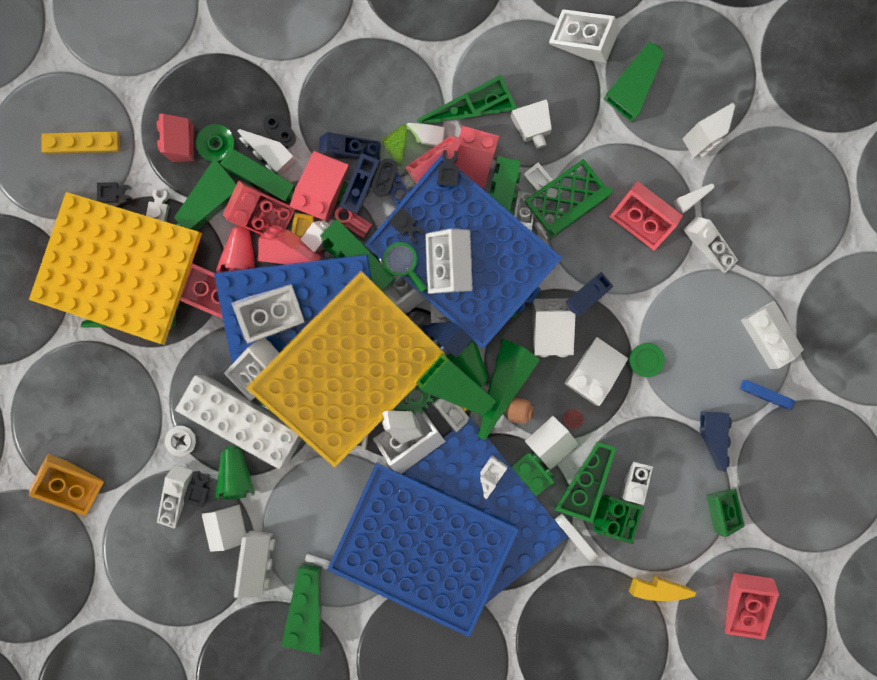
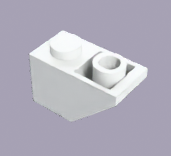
[301,219,335,253]
[382,411,423,444]
[620,462,653,505]

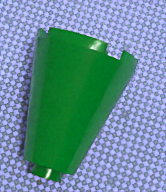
[445,340,488,387]
[215,446,255,500]

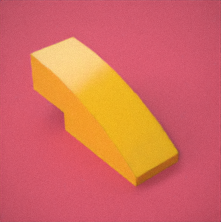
[629,576,696,601]

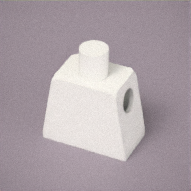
[511,99,551,149]

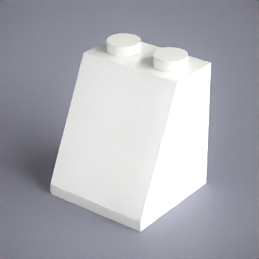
[532,298,576,357]

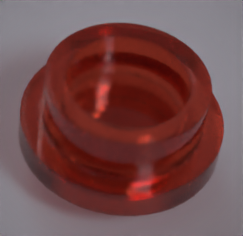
[564,410,583,429]

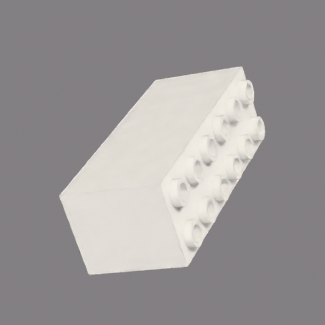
[175,375,302,469]

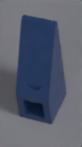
[319,132,381,160]
[566,272,614,317]
[421,322,472,357]
[700,411,732,472]

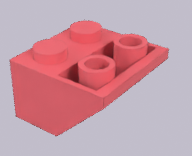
[157,114,195,162]

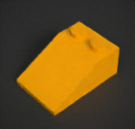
[29,454,104,516]

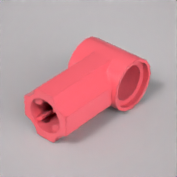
[335,207,372,239]

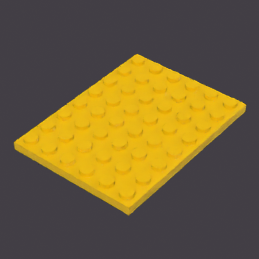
[29,192,202,345]
[246,271,446,468]

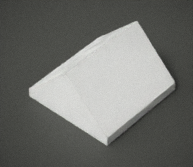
[525,416,579,470]
[202,504,247,552]

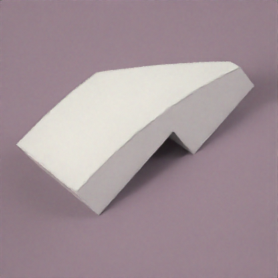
[406,123,444,146]
[480,456,508,499]

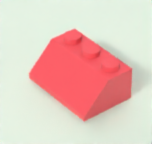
[609,181,683,251]

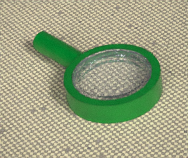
[383,242,427,293]

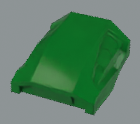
[593,495,645,544]

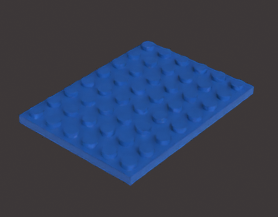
[365,154,562,349]
[214,254,372,364]
[402,416,568,605]
[327,462,519,637]

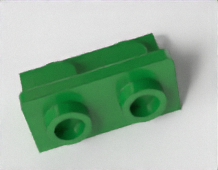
[511,452,555,496]

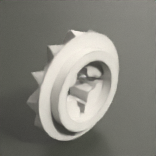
[165,426,197,457]

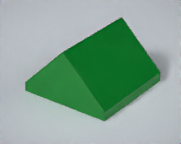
[706,489,745,537]

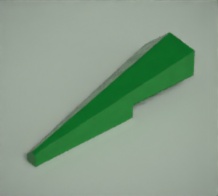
[416,75,517,124]
[477,339,540,440]

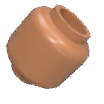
[505,397,534,424]

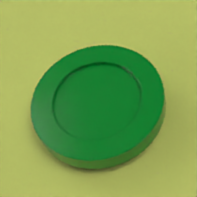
[629,343,665,377]

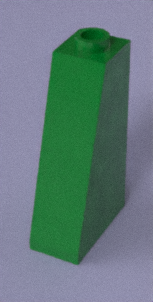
[603,41,664,123]
[220,147,296,204]
[174,159,237,231]
[416,353,496,416]

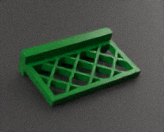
[524,159,613,240]

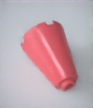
[216,225,255,272]

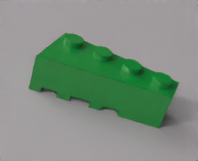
[489,156,521,215]
[320,219,395,293]
[555,441,616,523]
[281,563,323,655]

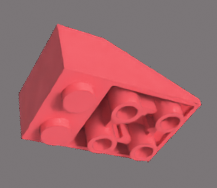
[223,180,295,235]

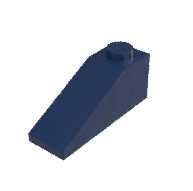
[339,153,380,214]

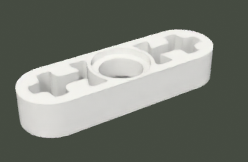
[555,514,598,563]

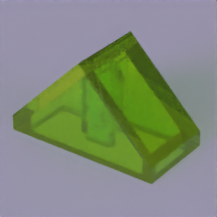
[381,124,408,167]

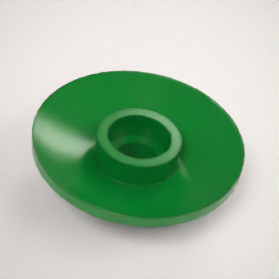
[196,124,234,162]

